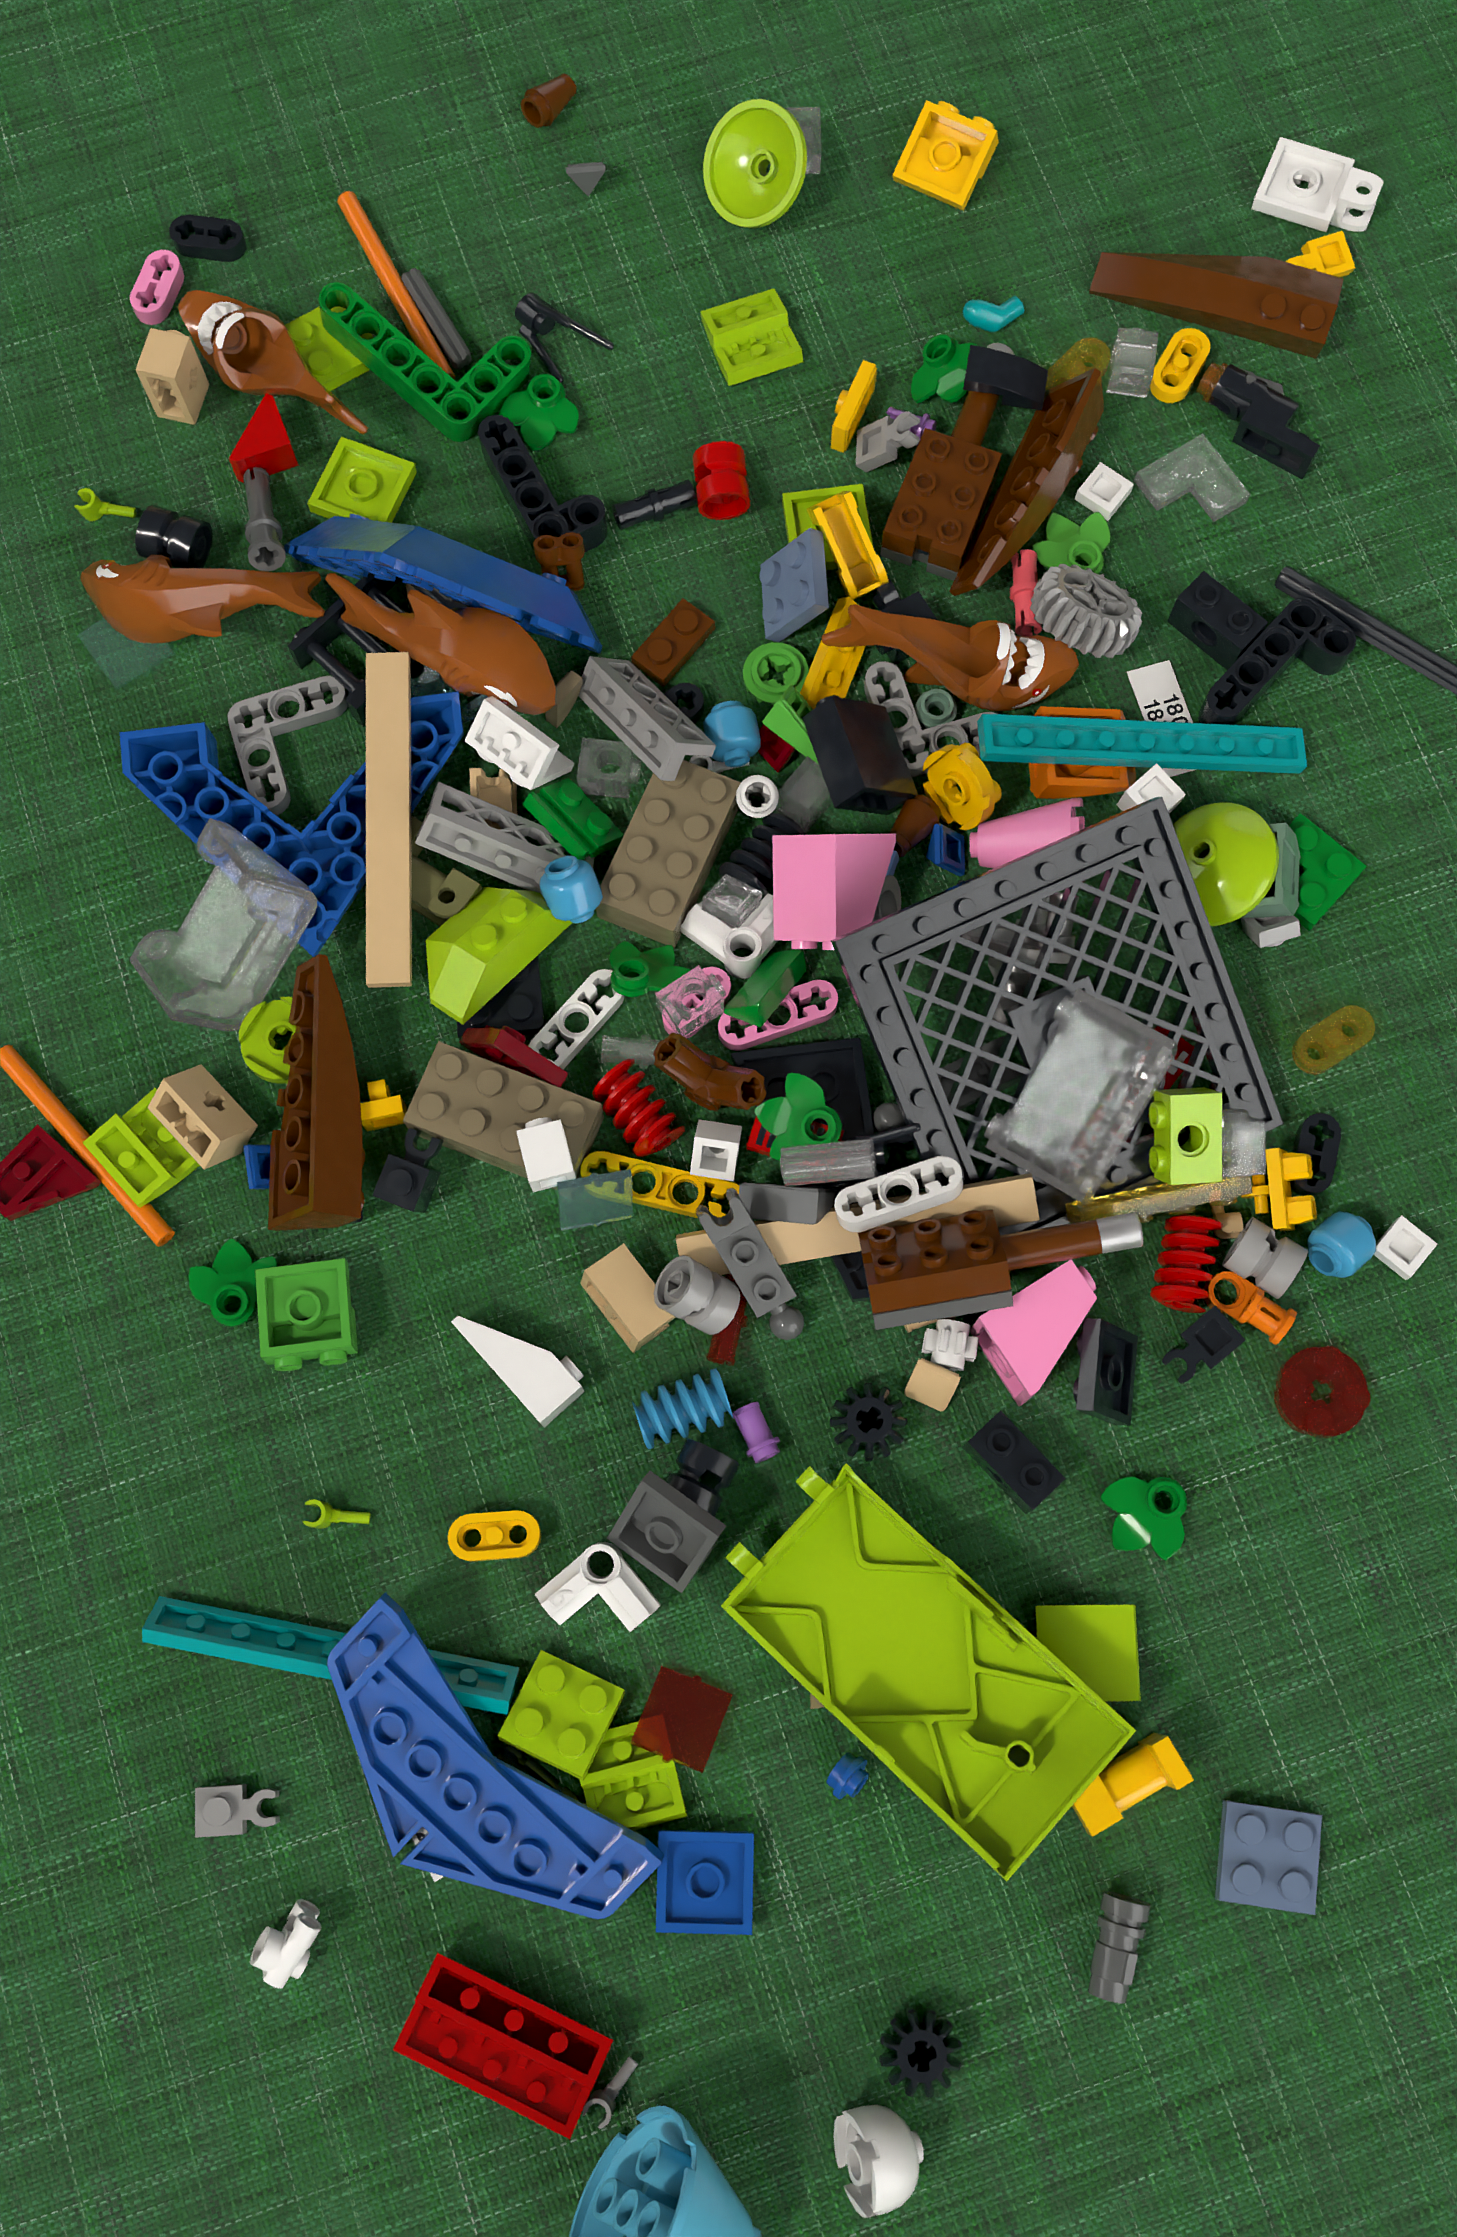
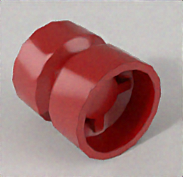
[693,441,750,520]

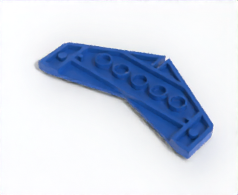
[327,1592,664,1919]

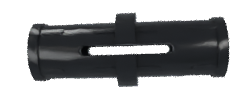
[612,479,697,530]

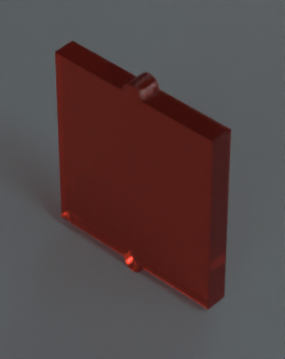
[630,1666,733,1773]

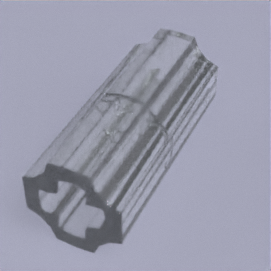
[780,1138,876,1186]

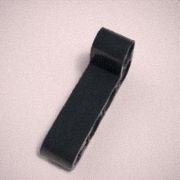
[478,415,608,552]
[1198,597,1356,725]

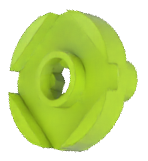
[239,997,296,1084]

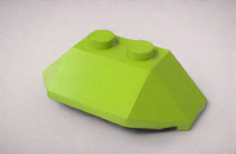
[426,887,572,1025]

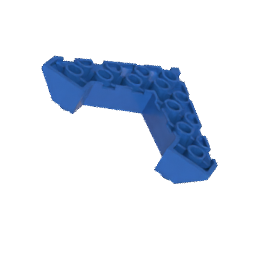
[284,514,602,654]
[120,692,464,957]

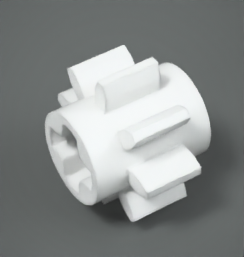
[922,1319,979,1371]

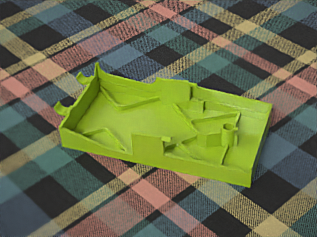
[721,1463,1136,1882]

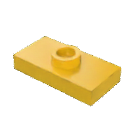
[831,360,877,453]

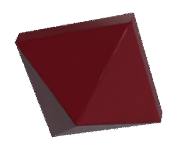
[758,724,796,772]

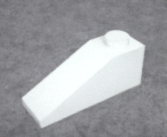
[451,1316,585,1428]

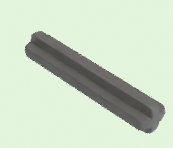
[401,268,472,370]

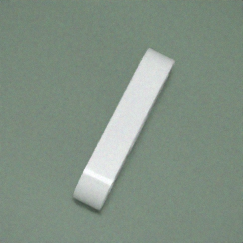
[528,969,625,1069]
[834,1156,963,1232]

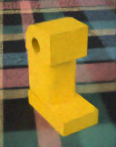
[806,491,889,600]
[1072,1733,1194,1837]

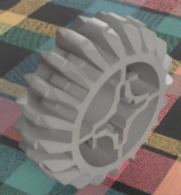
[1030,564,1142,658]

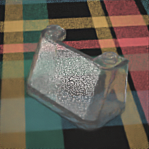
[129,818,318,1031]
[984,988,1178,1206]

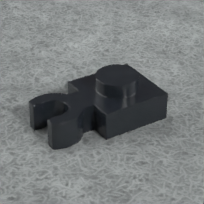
[1161,1306,1245,1384]

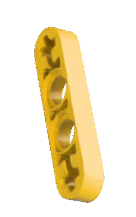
[580,1151,739,1218]

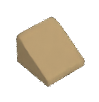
[904,1358,961,1411]

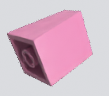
[772,834,896,950]
[970,1259,1097,1406]

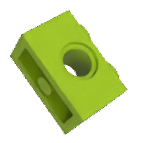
[1149,1087,1222,1185]

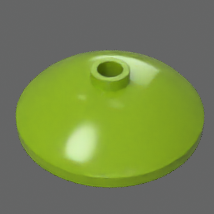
[703,99,807,228]
[1173,802,1279,926]

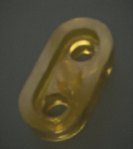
[1045,337,1111,391]
[1292,1005,1375,1075]

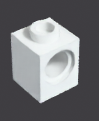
[1117,763,1186,814]
[516,1117,577,1192]

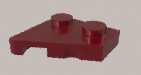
[459,1025,568,1088]
[0,1124,102,1221]

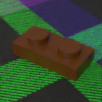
[631,598,715,688]

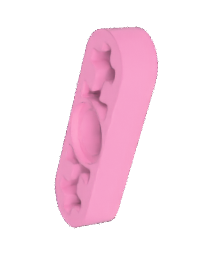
[718,980,838,1051]

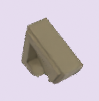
[545,670,583,728]

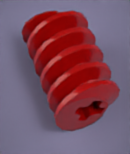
[592,1058,685,1157]
[1150,1214,1223,1313]

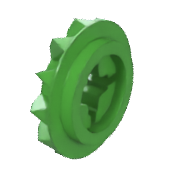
[743,642,809,705]

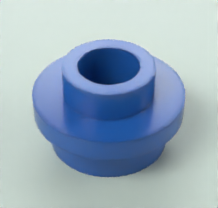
[826,1752,869,1800]

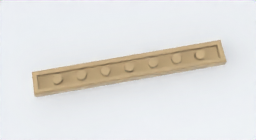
[366,652,412,988]
[676,1173,1040,1275]

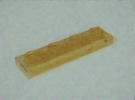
[1065,1169,1252,1223]

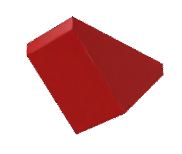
[229,393,299,483]

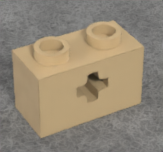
[136,328,209,425]
[147,1064,258,1170]

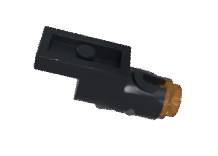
[1196,362,1321,480]

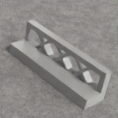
[578,656,716,781]
[415,782,595,894]

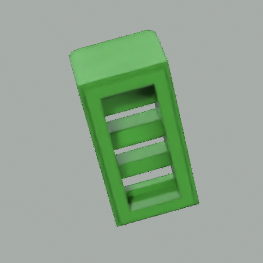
[762,684,820,767]

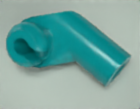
[963,296,1024,332]

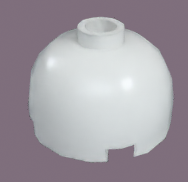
[833,2105,924,2218]

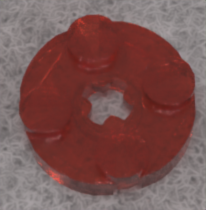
[1274,1346,1371,1438]

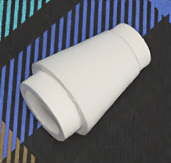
[736,775,779,818]

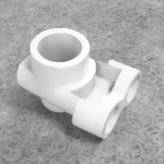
[250,1899,322,1989]

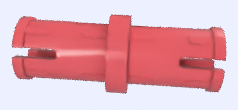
[1010,549,1042,636]

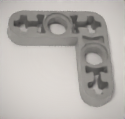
[864,661,997,777]
[227,676,348,815]

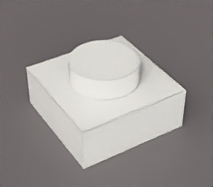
[1075,462,1134,521]
[1373,1215,1437,1280]

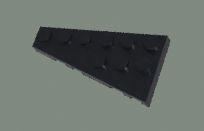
[731,1038,879,1302]

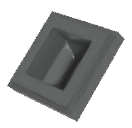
[566,162,605,197]

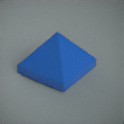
[926,823,965,876]
[244,1145,270,1189]

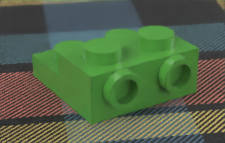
[255,1258,358,1371]

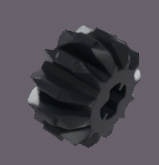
[829,1383,908,1462]
[879,2007,962,2098]

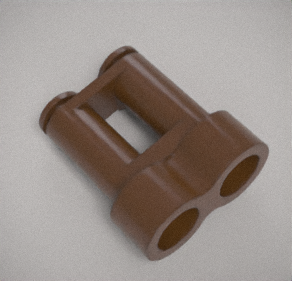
[533,532,585,591]

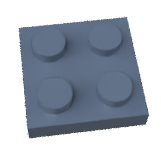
[760,528,829,642]
[1215,1800,1322,1915]

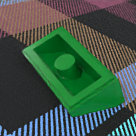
[724,949,807,1028]

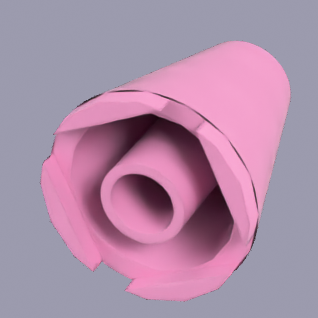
[970,798,1085,883]

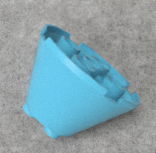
[569,2106,761,2237]

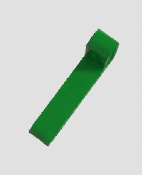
[319,282,531,442]

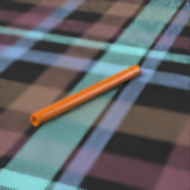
[337,191,455,380]
[0,1044,175,1247]

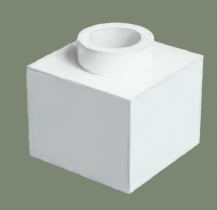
[690,1119,742,1181]

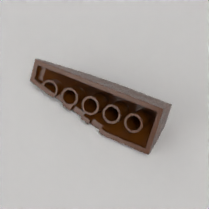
[1089,252,1344,359]
[949,368,1104,596]
[268,954,365,1231]

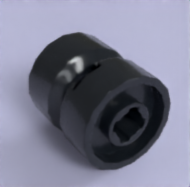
[135,505,213,568]
[666,1438,740,1517]

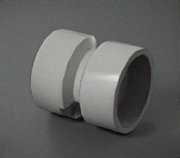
[1222,1217,1308,1299]
[654,1255,740,1335]

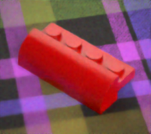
[393,1953,613,2139]

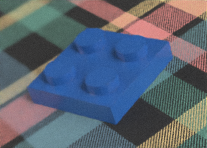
[656,1830,754,1935]

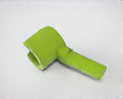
[74,488,137,521]
[302,1499,371,1529]

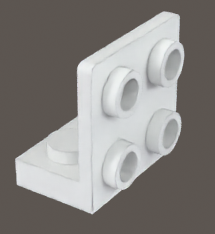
[465,696,574,790]

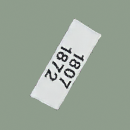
[1127,660,1196,777]

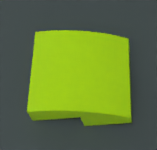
[700,288,803,386]
[83,1088,200,1208]
[1036,1605,1141,1702]
[580,1715,687,1831]

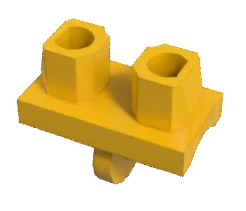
[1240,1148,1317,1231]

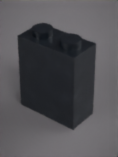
[802,695,918,815]

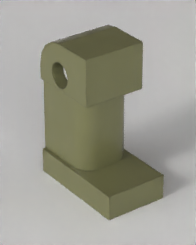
[411,816,482,927]

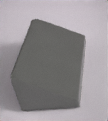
[739,1183,839,1225]

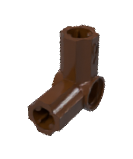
[653,1033,767,1111]

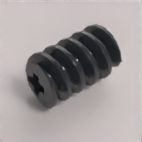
[719,813,807,905]

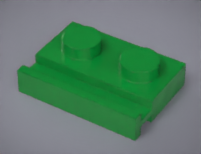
[523,778,624,860]

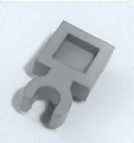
[856,411,920,472]
[195,1784,280,1838]

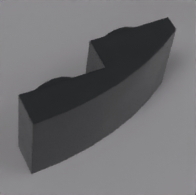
[963,345,1048,410]

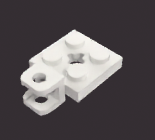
[1252,137,1383,232]

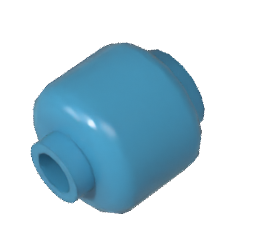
[703,701,761,767]
[540,856,603,923]
[1307,1211,1376,1278]

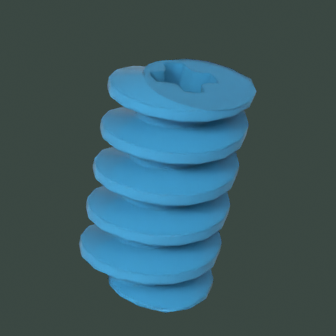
[632,1368,733,1450]

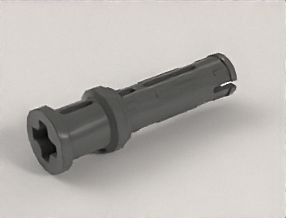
[243,467,286,572]

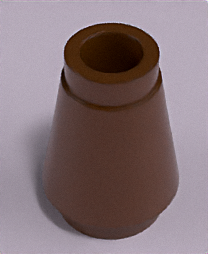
[521,73,577,128]
[889,795,942,857]

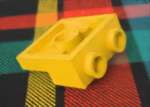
[892,100,999,211]

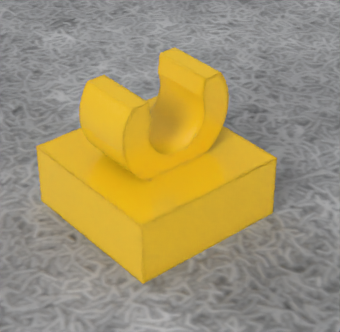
[360,1079,407,1131]

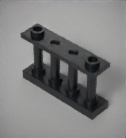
[288,572,470,727]

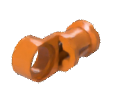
[1203,1271,1297,1345]

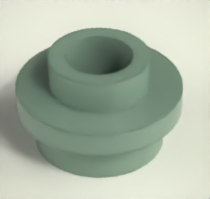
[915,689,957,728]

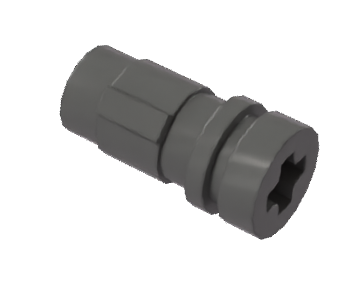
[1088,1891,1151,2004]

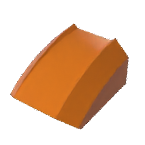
[1029,706,1136,799]

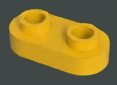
[1149,328,1210,403]
[448,1510,541,1562]

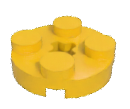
[922,742,1002,830]

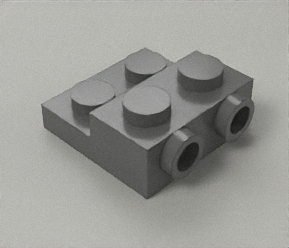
[607,1471,726,1593]

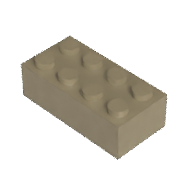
[596,760,741,948]
[403,1041,604,1195]

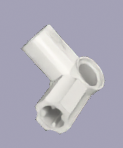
[681,893,779,979]
[535,1542,661,1632]

